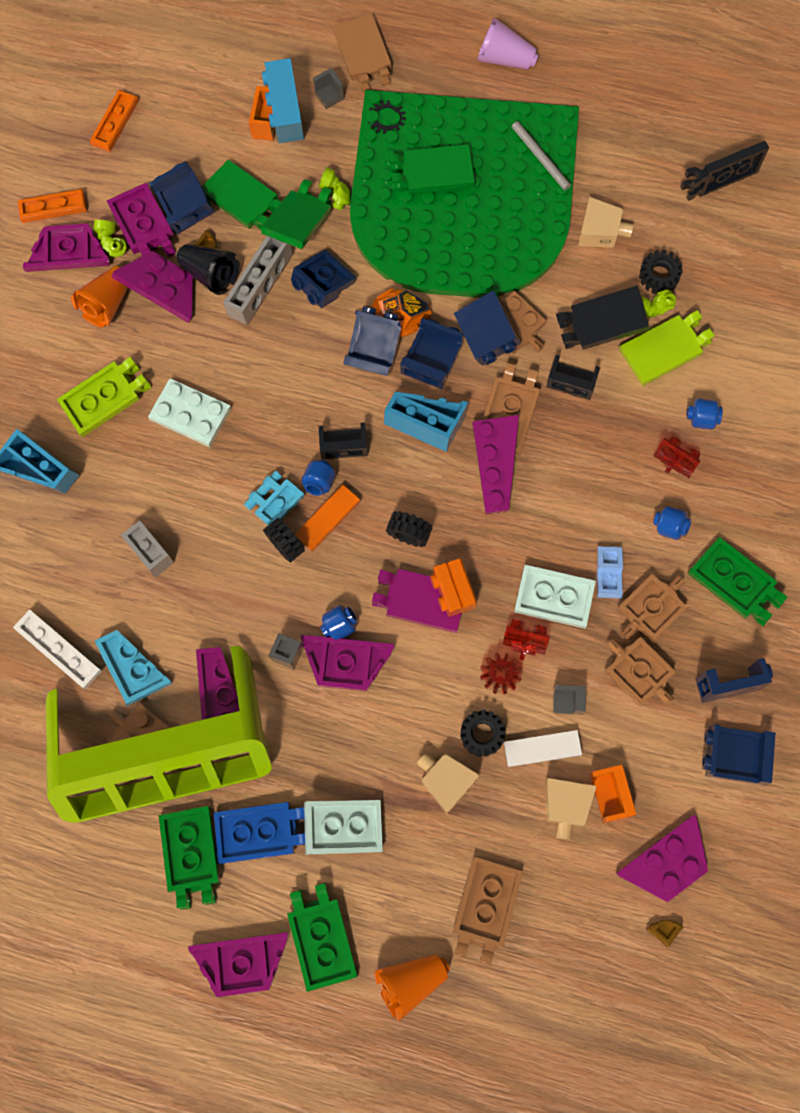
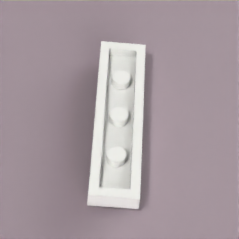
[13,609,102,690]

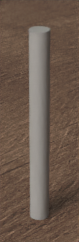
[512,121,571,191]

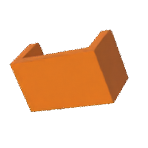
[249,86,276,141]
[590,765,636,824]

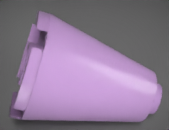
[477,18,539,70]

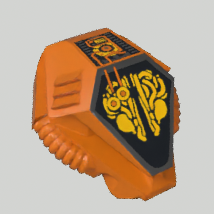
[372,288,432,337]

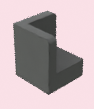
[313,68,344,109]
[269,633,304,670]
[553,685,586,715]

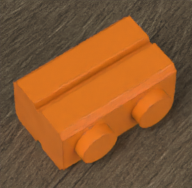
[430,558,477,617]

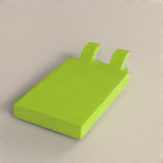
[619,310,715,386]
[57,357,152,437]

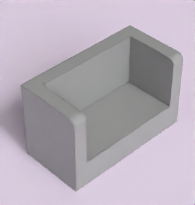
[121,520,174,577]

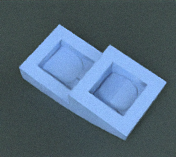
[597,546,623,598]

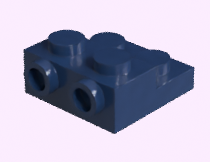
[291,249,356,309]

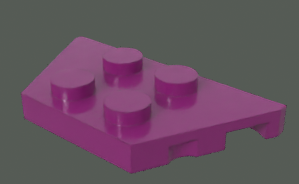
[23,223,110,272]
[112,251,192,323]
[301,635,395,692]
[616,815,708,902]
[188,932,289,997]

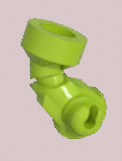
[318,167,350,210]
[93,220,126,257]
[641,290,676,318]

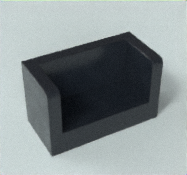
[546,355,601,400]
[318,422,368,460]

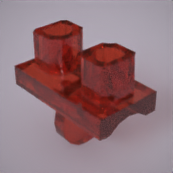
[653,436,701,478]
[502,619,550,660]

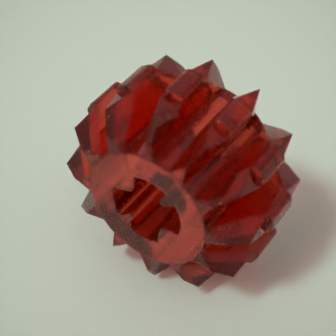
[480,653,522,695]

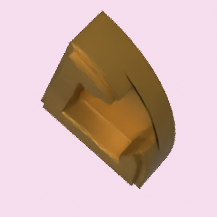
[195,230,217,249]
[646,920,684,947]

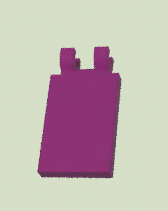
[107,183,176,257]
[372,569,462,634]

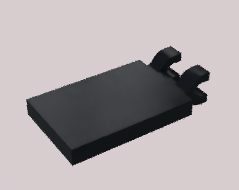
[680,141,770,201]
[556,285,650,350]

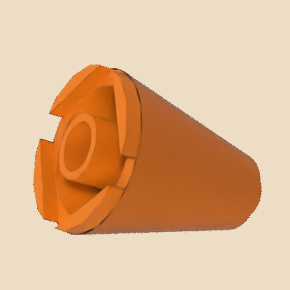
[71,266,128,328]
[374,954,450,1021]

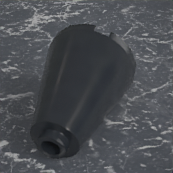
[176,244,240,295]

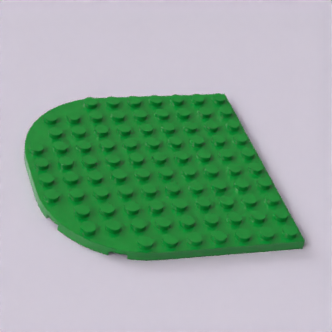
[350,90,579,298]

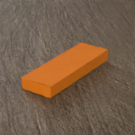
[90,89,139,152]
[18,189,87,223]
[295,485,360,552]

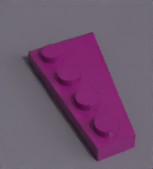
[472,415,519,515]
[196,647,240,720]

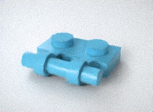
[243,471,305,526]

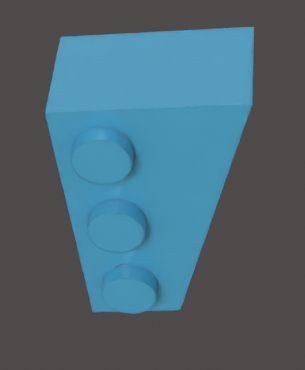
[262,58,304,143]
[384,392,469,452]
[0,429,79,493]

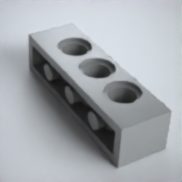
[223,236,293,325]

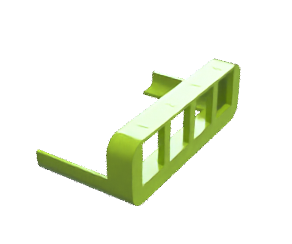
[45,646,272,823]

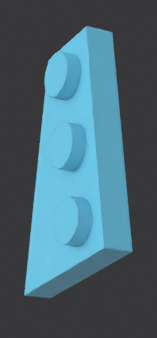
[95,630,172,706]

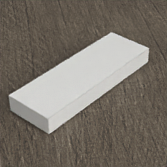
[503,730,582,767]

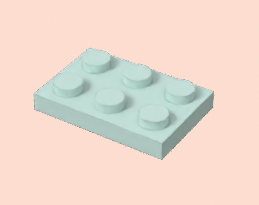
[148,379,231,447]
[514,565,596,629]
[304,800,383,855]

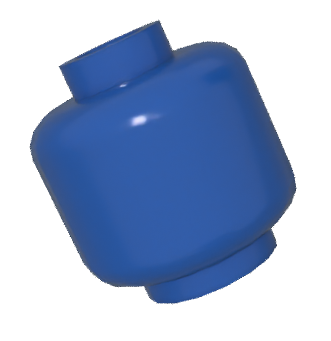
[686,398,723,430]
[302,460,336,496]
[653,506,691,540]
[320,605,358,640]

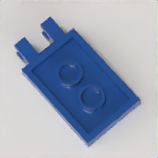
[214,802,305,864]

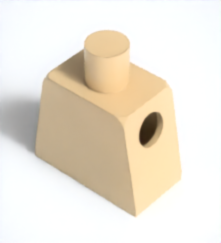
[578,197,634,248]
[417,753,479,814]
[545,778,596,841]

